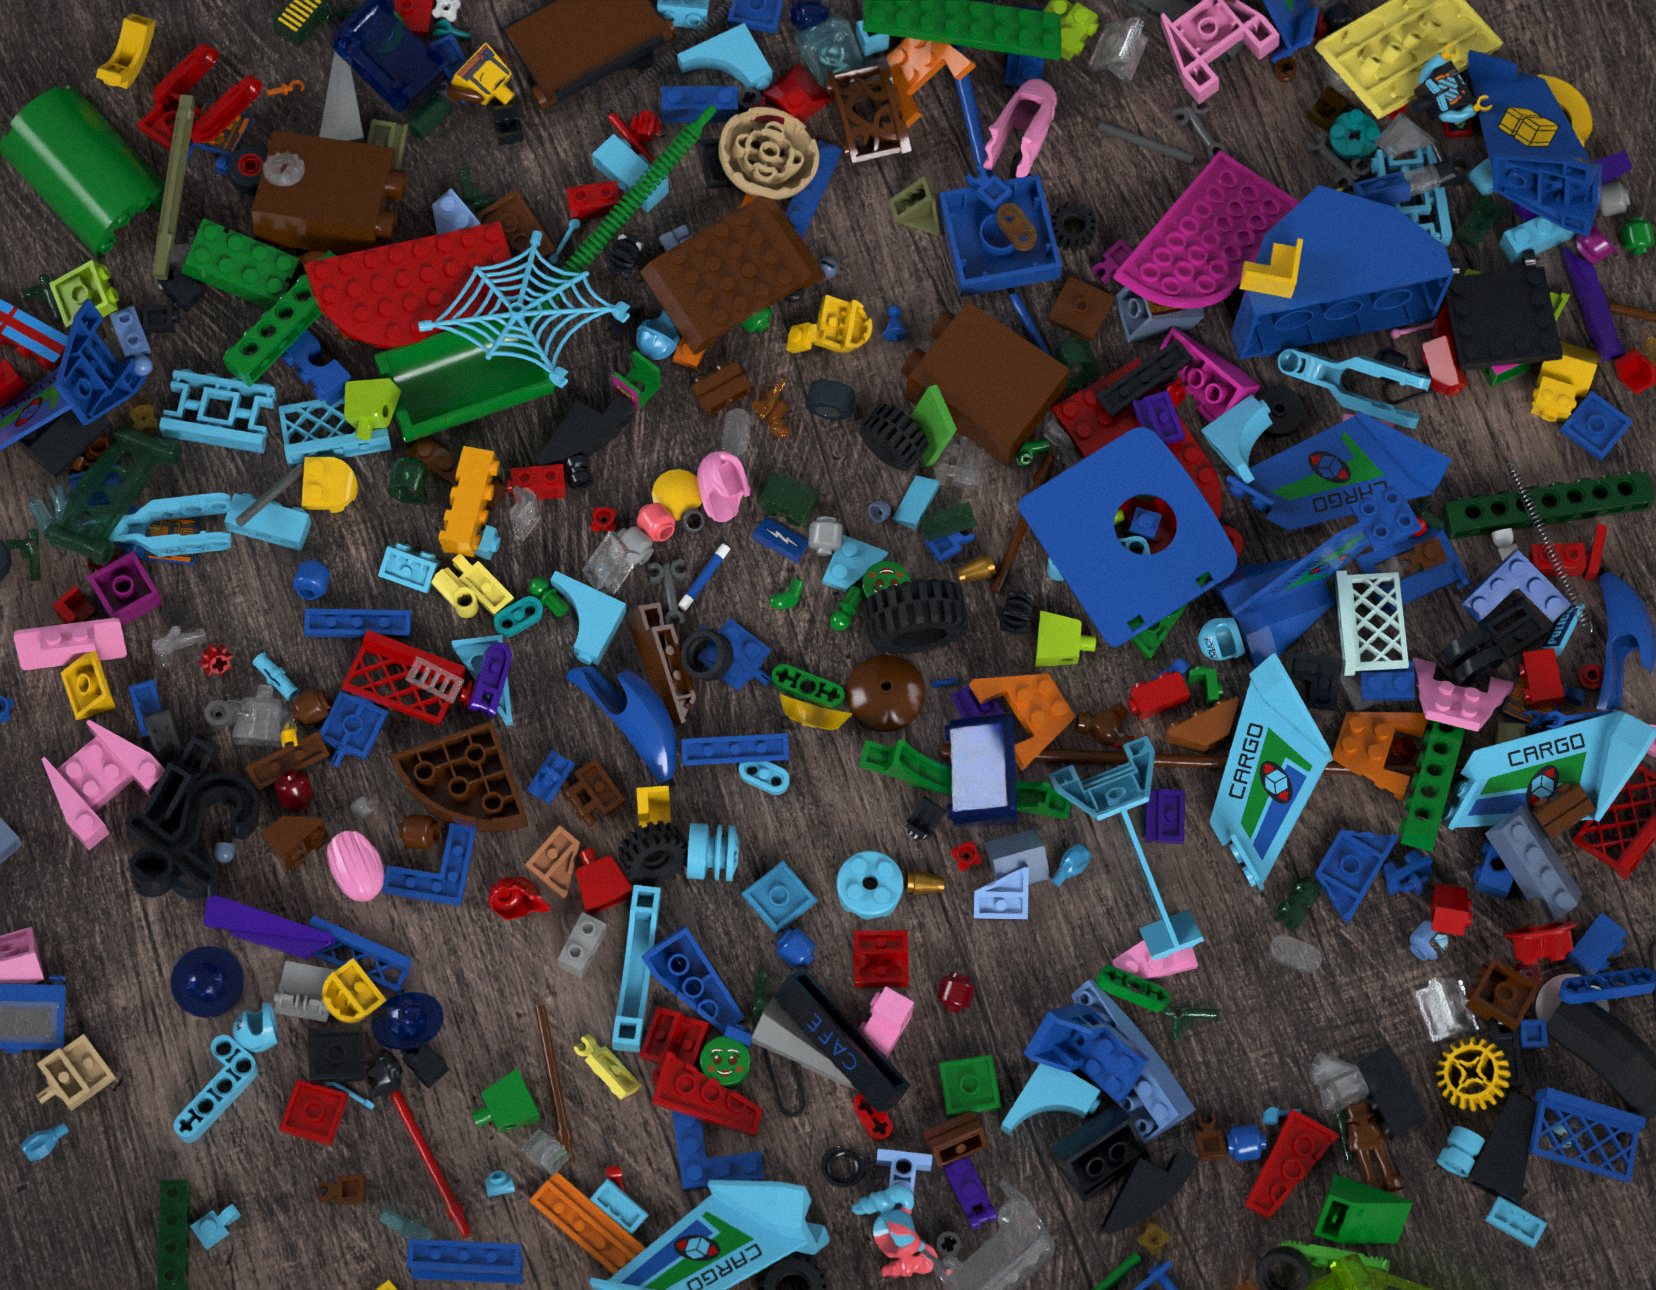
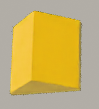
[1536,341,1599,399]
[61,651,116,720]

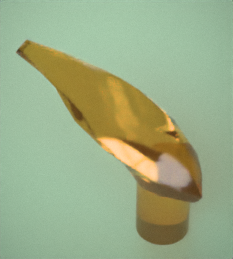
[751,379,787,421]

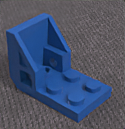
[1023,1003,1150,1103]

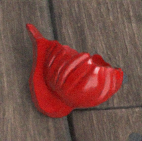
[488,876,551,920]

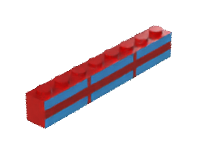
[0,299,68,371]

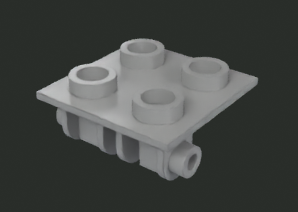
[274,961,336,1023]

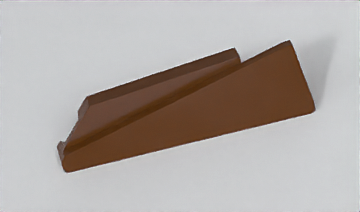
[624,602,696,728]

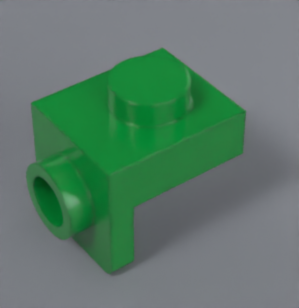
[1187,666,1223,707]

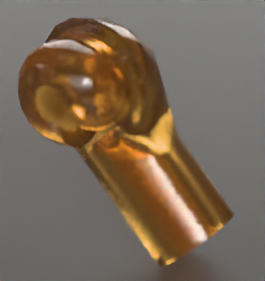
[766,401,789,439]

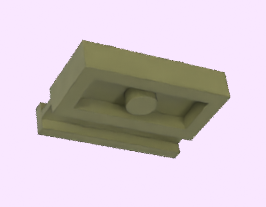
[367,119,409,170]

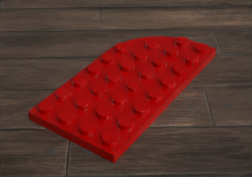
[304,221,526,349]
[1051,358,1222,555]

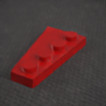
[651,1050,763,1137]
[1243,1109,1339,1219]

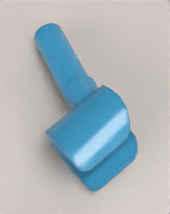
[1263,1107,1301,1125]

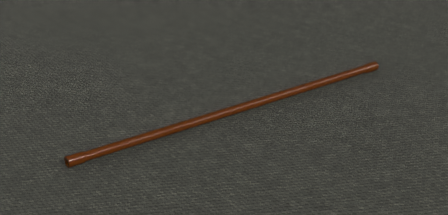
[942,743,1467,779]

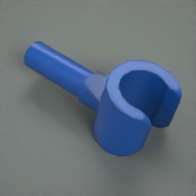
[1153,658,1191,680]

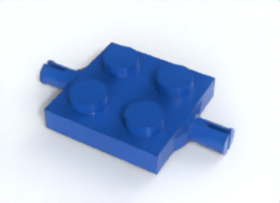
[697,618,772,692]
[320,683,389,768]

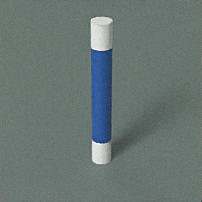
[678,543,730,611]

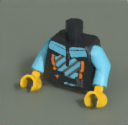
[1411,42,1492,123]

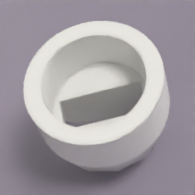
[1491,528,1513,548]

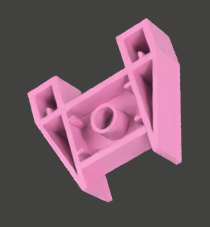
[1161,0,1279,104]
[41,720,165,850]

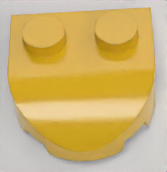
[813,295,872,353]
[302,457,358,513]
[321,958,387,1023]

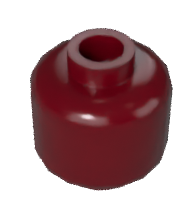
[275,770,314,812]
[936,972,975,1014]

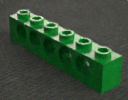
[222,250,336,387]
[1398,720,1465,852]

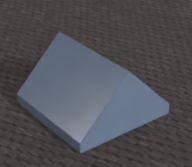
[983,828,1051,885]

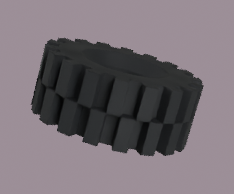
[618,821,688,887]

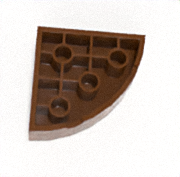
[391,721,528,832]

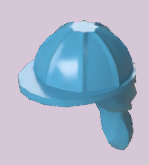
[636,309,680,360]

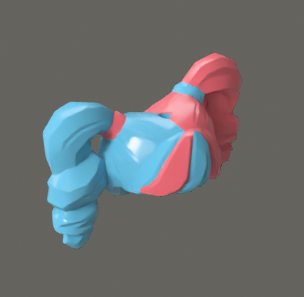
[851,1184,938,1278]

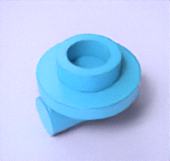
[485,1171,515,1198]

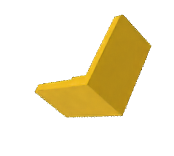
[1239,238,1303,298]
[636,786,671,854]

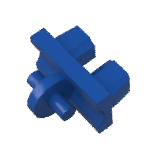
[526,750,575,805]
[1383,850,1433,896]

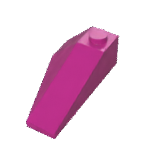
[1160,327,1260,423]

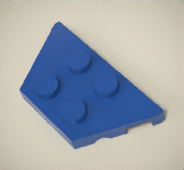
[1313,830,1399,924]

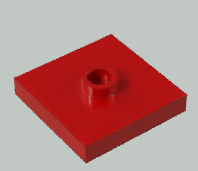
[382,0,435,36]
[279,1079,349,1146]

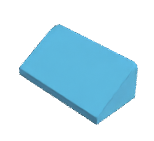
[892,475,940,531]

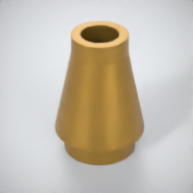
[956,554,997,583]
[904,869,945,895]

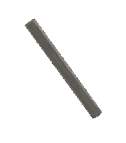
[1097,121,1195,165]
[235,463,304,526]

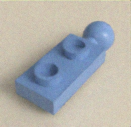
[109,306,153,376]

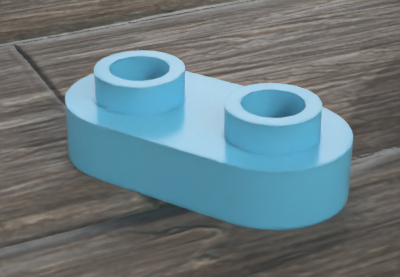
[739,761,789,795]

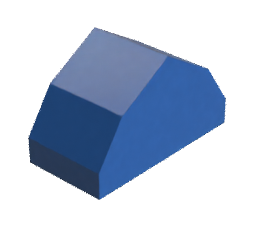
[1231,185,1454,360]

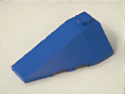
[641,925,745,1033]

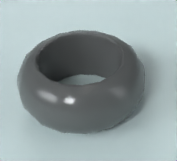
[681,508,705,533]

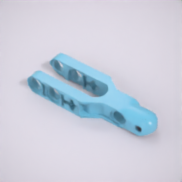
[1278,348,1431,429]
[78,493,231,557]

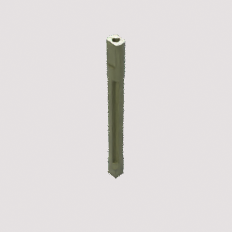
[152,95,195,280]

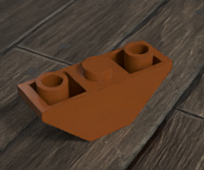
[1165,696,1239,754]

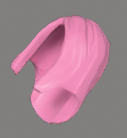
[697,451,750,522]
[327,831,384,901]

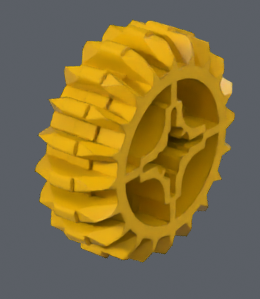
[1436,1037,1511,1111]

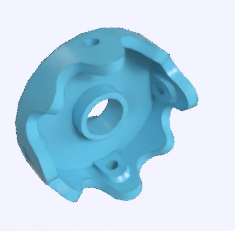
[836,851,903,920]

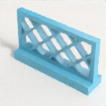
[278,396,391,467]

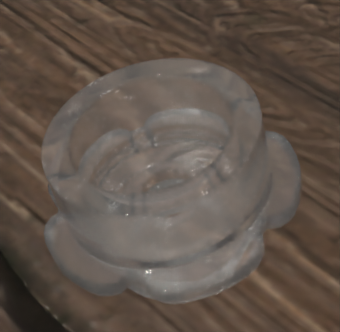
[349,795,374,819]

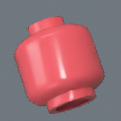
[637,503,675,542]

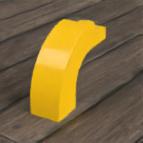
[96,13,156,89]
[1537,74,1592,147]

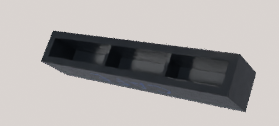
[773,969,911,1114]

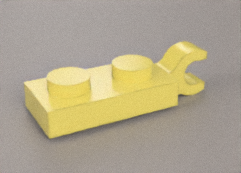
[452,553,514,617]
[574,1034,641,1100]

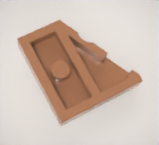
[524,825,580,900]

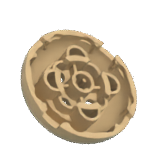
[719,107,819,200]

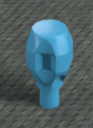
[1050,844,1092,887]
[20,1123,69,1161]

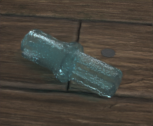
[28,498,67,548]
[378,1207,433,1240]

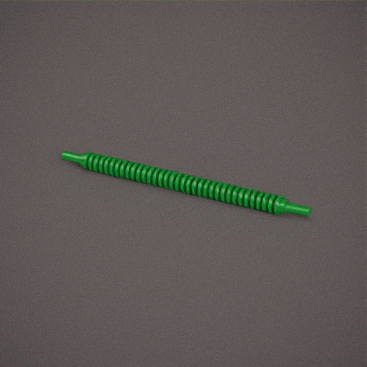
[531,104,717,320]

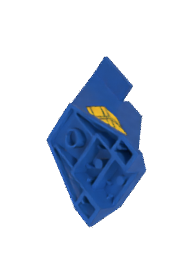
[1468,50,1602,236]

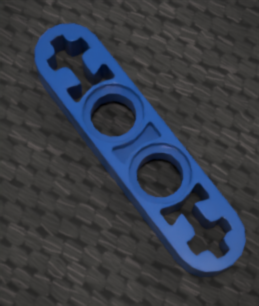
[1558,968,1656,1004]

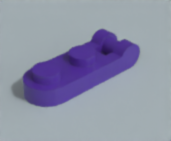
[467,642,512,718]
[945,1157,998,1231]

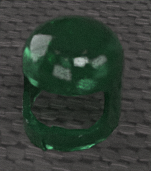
[1055,336,1098,387]
[388,457,428,505]

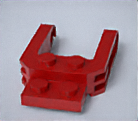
[137,43,262,151]

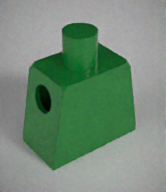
[471,1069,541,1132]

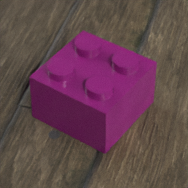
[87,551,163,626]

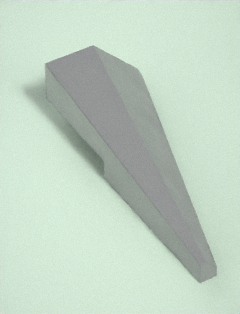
[319,34,365,143]
[752,997,858,1091]

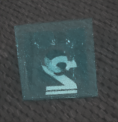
[794,14,865,87]

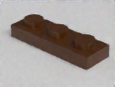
[246,731,331,790]

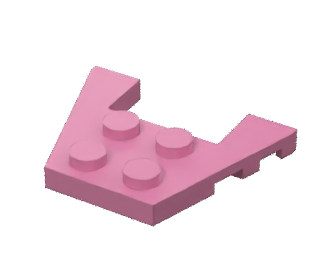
[1412,657,1514,732]

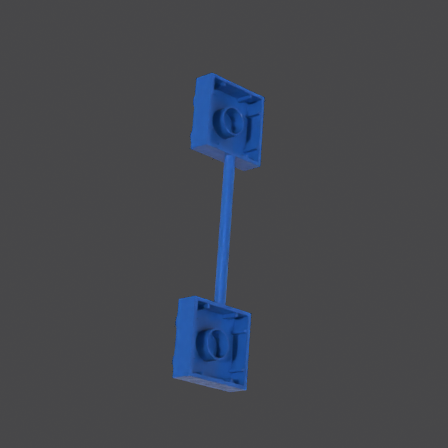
[938,0,1062,297]

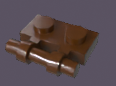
[561,758,626,827]

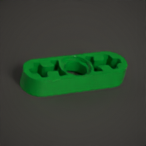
[772,664,844,710]
[1095,965,1171,1012]

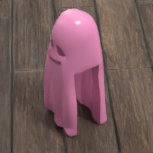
[983,79,1057,178]

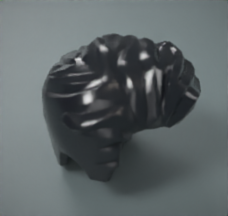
[368,1049,404,1099]

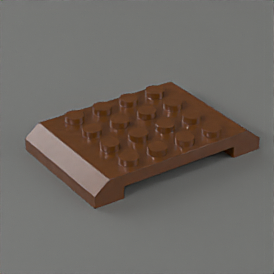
[640,196,825,356]

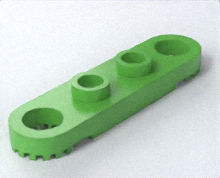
[1280,1240,1390,1274]

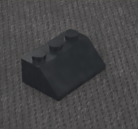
[17,409,112,478]
[1352,1044,1428,1142]
[1049,1103,1150,1202]

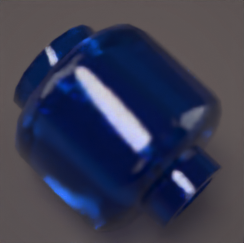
[790,0,829,32]

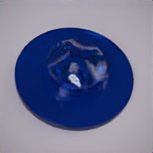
[171,946,244,1018]
[371,992,444,1050]

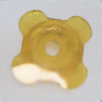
[129,404,158,432]
[1137,1223,1170,1256]

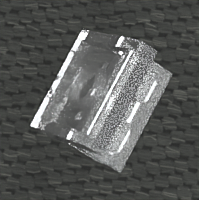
[1088,17,1149,82]
[1415,977,1479,1043]

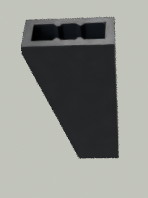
[1466,1091,1537,1205]

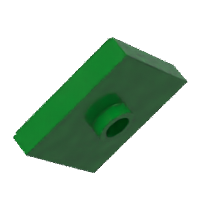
[938,1055,1001,1117]

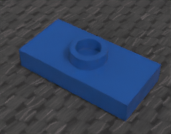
[128,679,162,738]

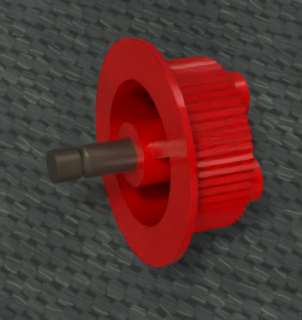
[1502,897,1578,965]

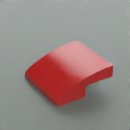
[854,930,909,988]
[639,1006,712,1068]

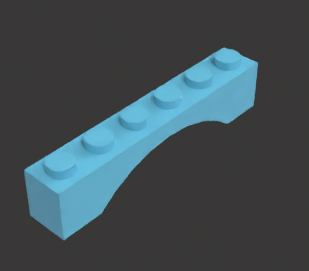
[612,885,661,1053]

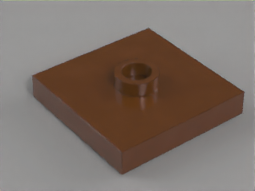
[1047,275,1115,342]

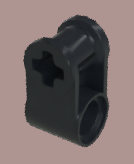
[157,264,205,312]
[400,1036,450,1089]

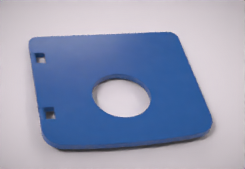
[1018,427,1237,647]

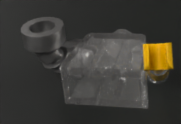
[205,685,298,748]

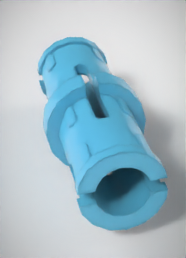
[252,652,300,701]

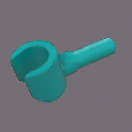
[433,19,470,40]

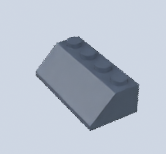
[1485,804,1582,922]

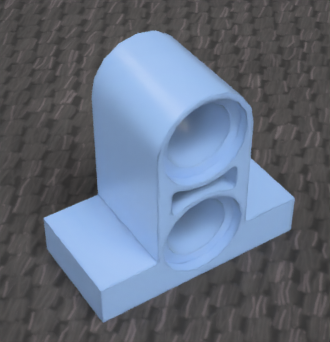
[876,1149,933,1209]

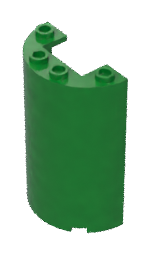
[0,85,165,258]
[374,310,557,443]

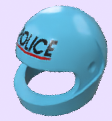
[1198,618,1245,661]
[233,1003,279,1053]

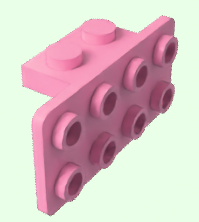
[14,618,127,670]

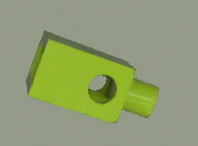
[344,378,401,440]
[1035,611,1096,667]

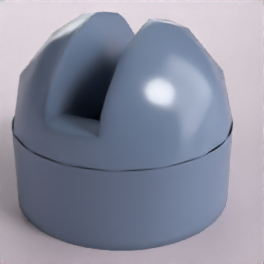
[818,256,838,279]
[868,500,891,523]
[214,843,236,863]

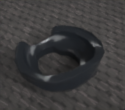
[820,1145,866,1188]

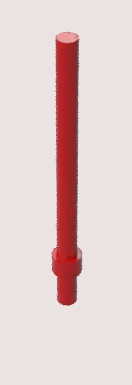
[390,1090,473,1238]

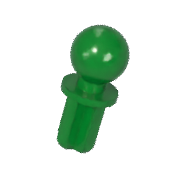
[529,576,569,617]
[830,586,864,631]

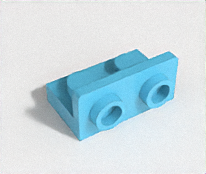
[657,0,710,29]
[378,542,442,593]

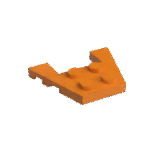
[886,38,977,129]
[969,674,1076,770]
[1332,712,1428,801]

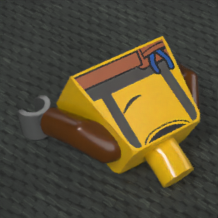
[435,39,515,105]

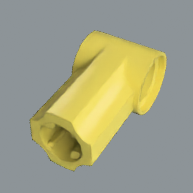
[431,567,479,618]

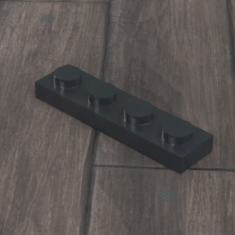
[1095,339,1193,419]

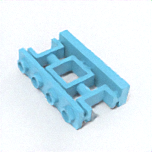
[1371,143,1452,246]
[159,369,277,454]

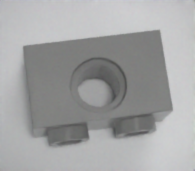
[557,912,607,979]

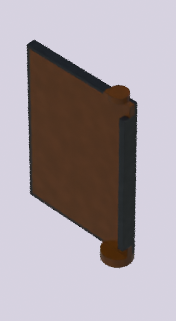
[501,0,676,110]

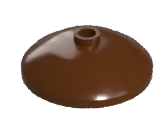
[846,655,925,732]

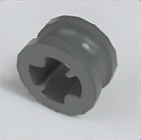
[738,88,760,112]
[936,1231,961,1258]

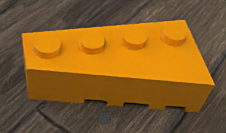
[438,446,500,558]

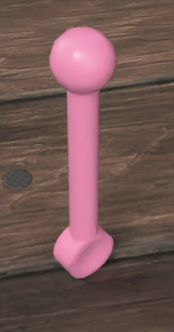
[1390,319,1436,339]

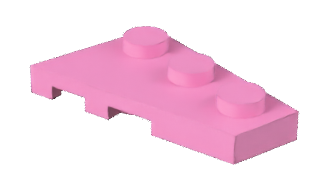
[1112,940,1198,986]

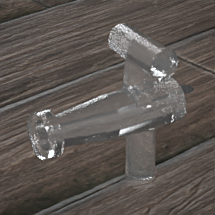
[152,626,207,668]

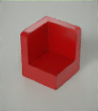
[1615,349,1656,395]
[52,586,96,624]

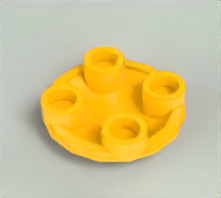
[652,469,702,521]

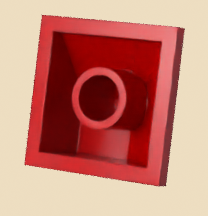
[761,63,832,123]

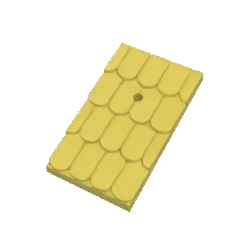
[1314,0,1503,119]

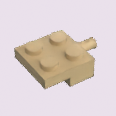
[35,1034,116,1111]

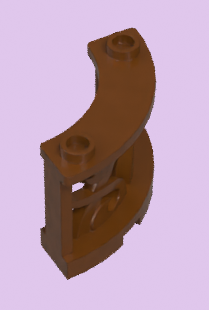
[824,57,912,164]

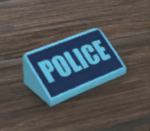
[1542,603,1585,657]

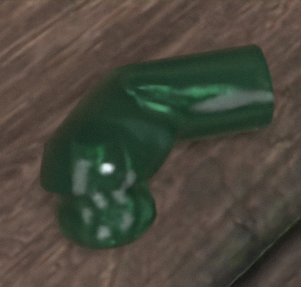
[1414,499,1446,531]

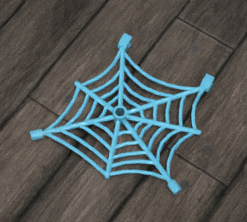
[418,231,630,388]

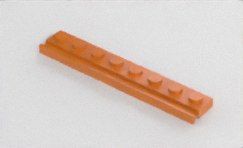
[529,1171,646,1275]

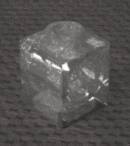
[520,1129,571,1176]

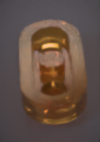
[997,203,1037,251]

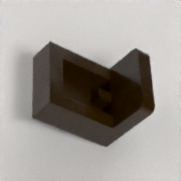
[1306,86,1348,132]

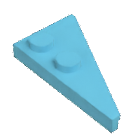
[452,635,513,726]

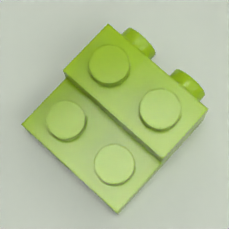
[1043,0,1099,61]
[49,260,119,330]

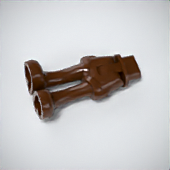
[1346,1102,1407,1193]

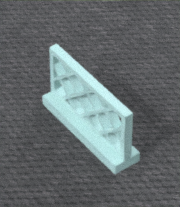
[1335,570,1409,676]

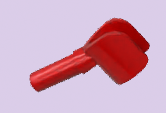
[606,1166,627,1194]

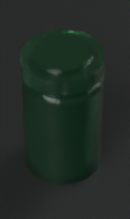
[405,93,454,140]

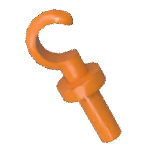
[266,80,305,96]

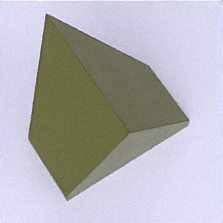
[889,176,941,237]

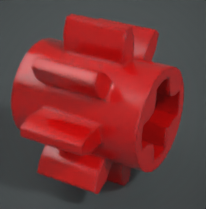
[630,110,662,142]
[198,643,233,677]

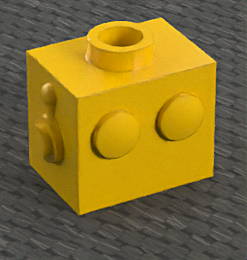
[1531,376,1578,423]

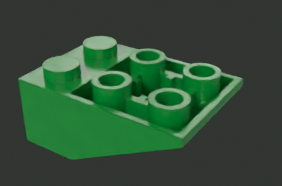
[1314,1174,1413,1244]

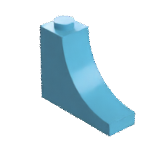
[677,23,772,91]
[1201,394,1273,485]
[551,571,627,666]
[1000,1063,1101,1135]

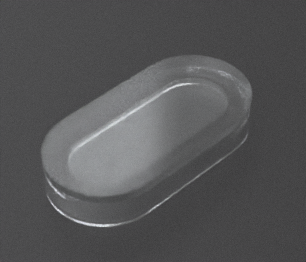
[722,408,751,459]
[1269,935,1322,973]

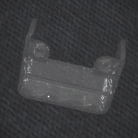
[921,1179,1055,1290]

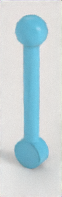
[548,219,580,264]
[325,1082,375,1110]

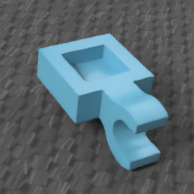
[190,1204,241,1250]

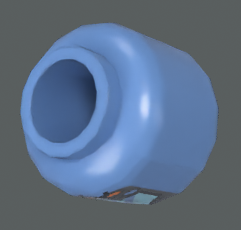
[1409,920,1450,961]

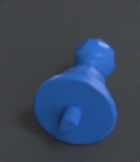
[882,305,908,342]

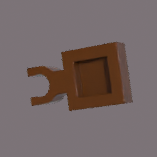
[1397,537,1448,575]
[1195,1113,1227,1162]
[318,1174,367,1206]

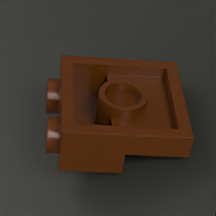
[1464,958,1540,1031]

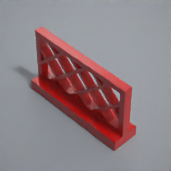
[342,630,465,727]
[1572,764,1656,880]

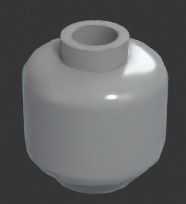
[1597,181,1631,217]
[808,516,843,556]
[614,526,654,565]

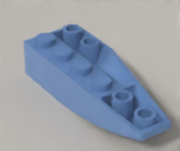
[1071,979,1195,1144]

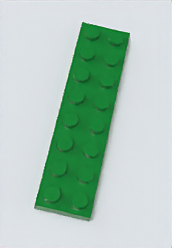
[863,0,1062,60]

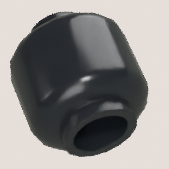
[1323,3,1357,36]
[1374,347,1411,385]

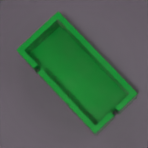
[181,218,299,309]

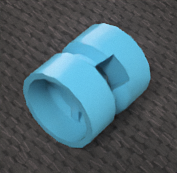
[1437,1126,1485,1177]

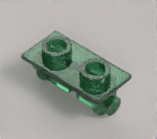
[920,501,978,542]
[1273,877,1322,931]

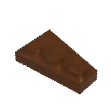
[474,189,557,266]

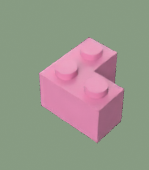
[859,987,914,1058]

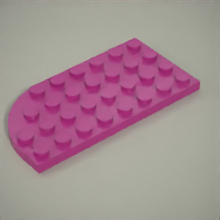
[1113,150,1300,309]

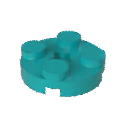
[1329,109,1381,161]

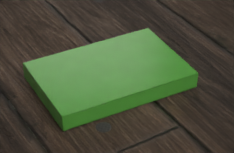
[910,385,957,467]

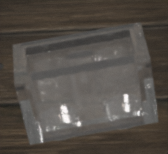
[1309,1052,1369,1115]

